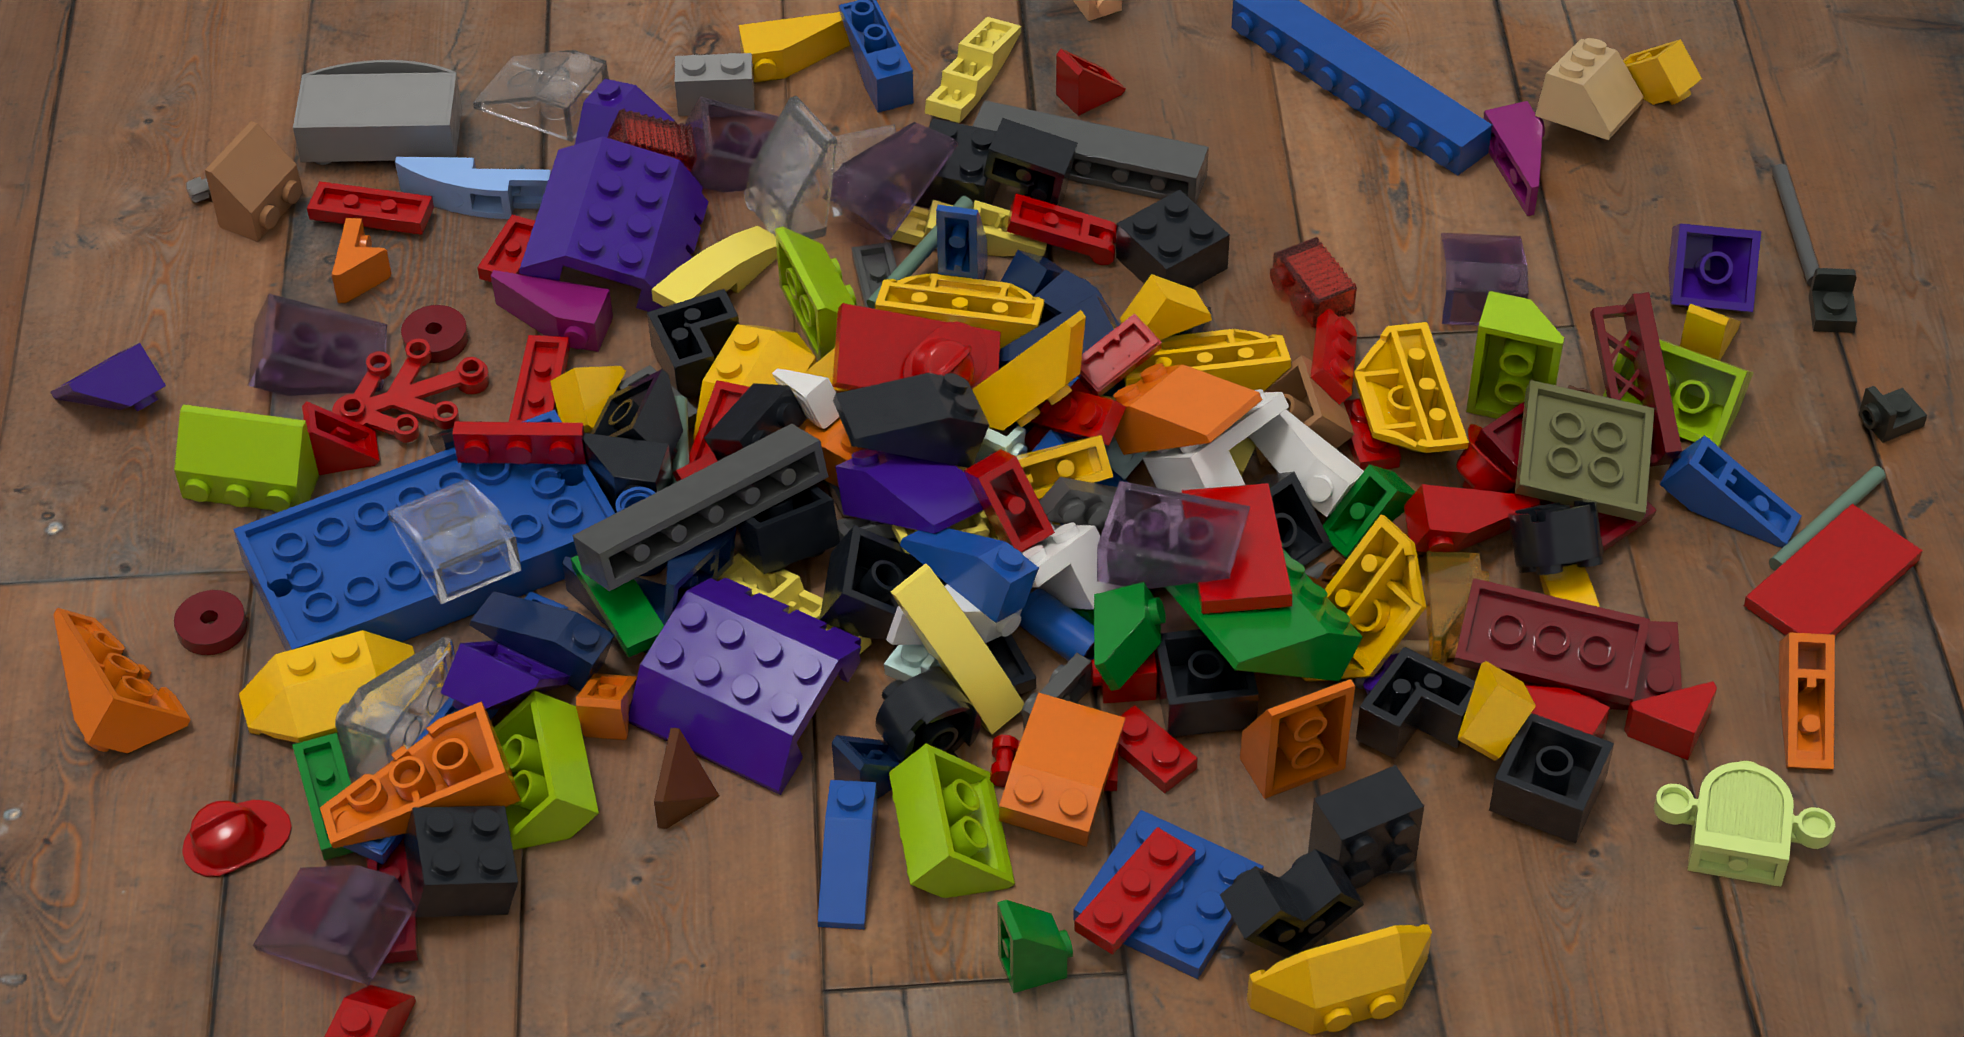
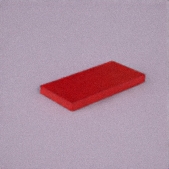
[832,303,1001,390]
[1181,483,1292,614]
[1743,504,1923,636]

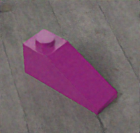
[1483,101,1545,216]
[491,270,613,352]

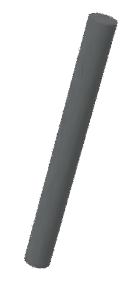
[1772,164,1819,287]

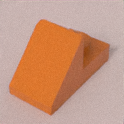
[332,218,392,303]
[576,673,637,740]

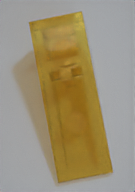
[1423,551,1489,665]

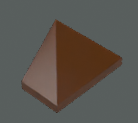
[654,728,719,829]

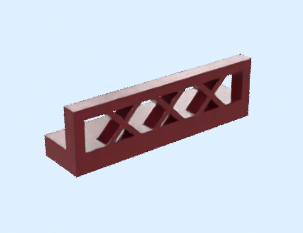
[1590,292,1682,467]

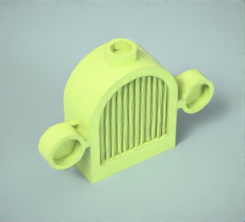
[1654,761,1835,887]

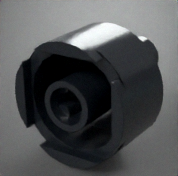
[1508,500,1604,575]
[875,666,981,762]

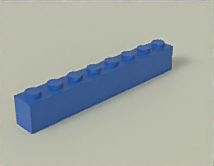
[1231,0,1492,176]

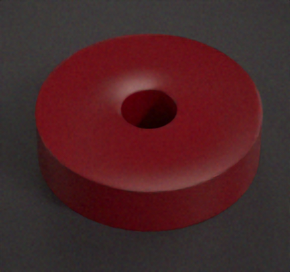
[401,305,468,363]
[174,590,247,655]

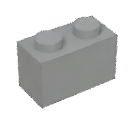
[675,53,755,116]

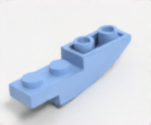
[395,157,551,219]

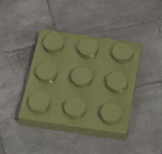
[1515,380,1654,522]

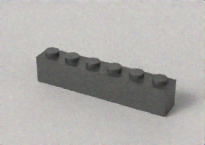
[973,100,1209,204]
[572,424,829,591]

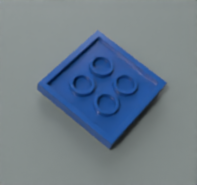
[1073,810,1264,979]

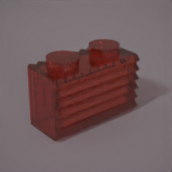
[607,108,697,172]
[1270,237,1357,328]

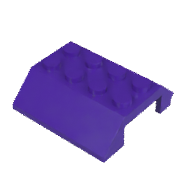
[519,137,709,312]
[629,577,861,795]

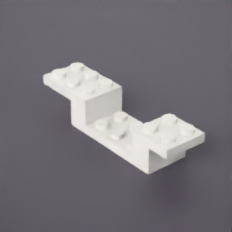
[1021,389,1289,610]

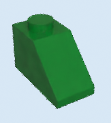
[1323,464,1415,558]
[1094,582,1166,691]
[997,900,1073,993]

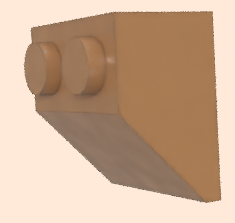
[205,121,303,242]
[1255,355,1355,467]

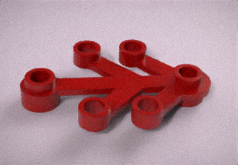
[332,339,489,443]

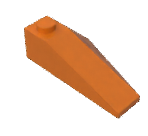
[53,607,191,754]
[320,701,521,848]

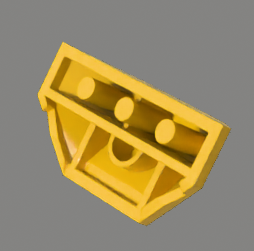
[875,273,1044,349]
[972,310,1086,431]
[1353,322,1469,453]
[693,324,817,441]
[1124,329,1291,391]
[1302,515,1426,682]
[239,630,424,743]
[1247,924,1432,1035]

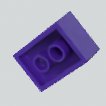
[836,449,983,534]

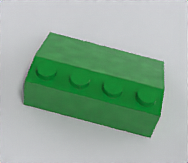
[1149,542,1363,681]

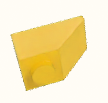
[1623,39,1702,105]

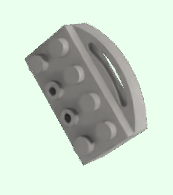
[293,60,462,165]

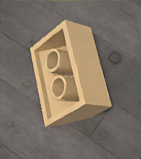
[1535,38,1644,140]

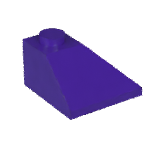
[575,79,678,153]
[1668,223,1761,312]
[50,343,166,411]
[440,641,570,710]

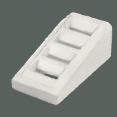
[772,368,839,429]

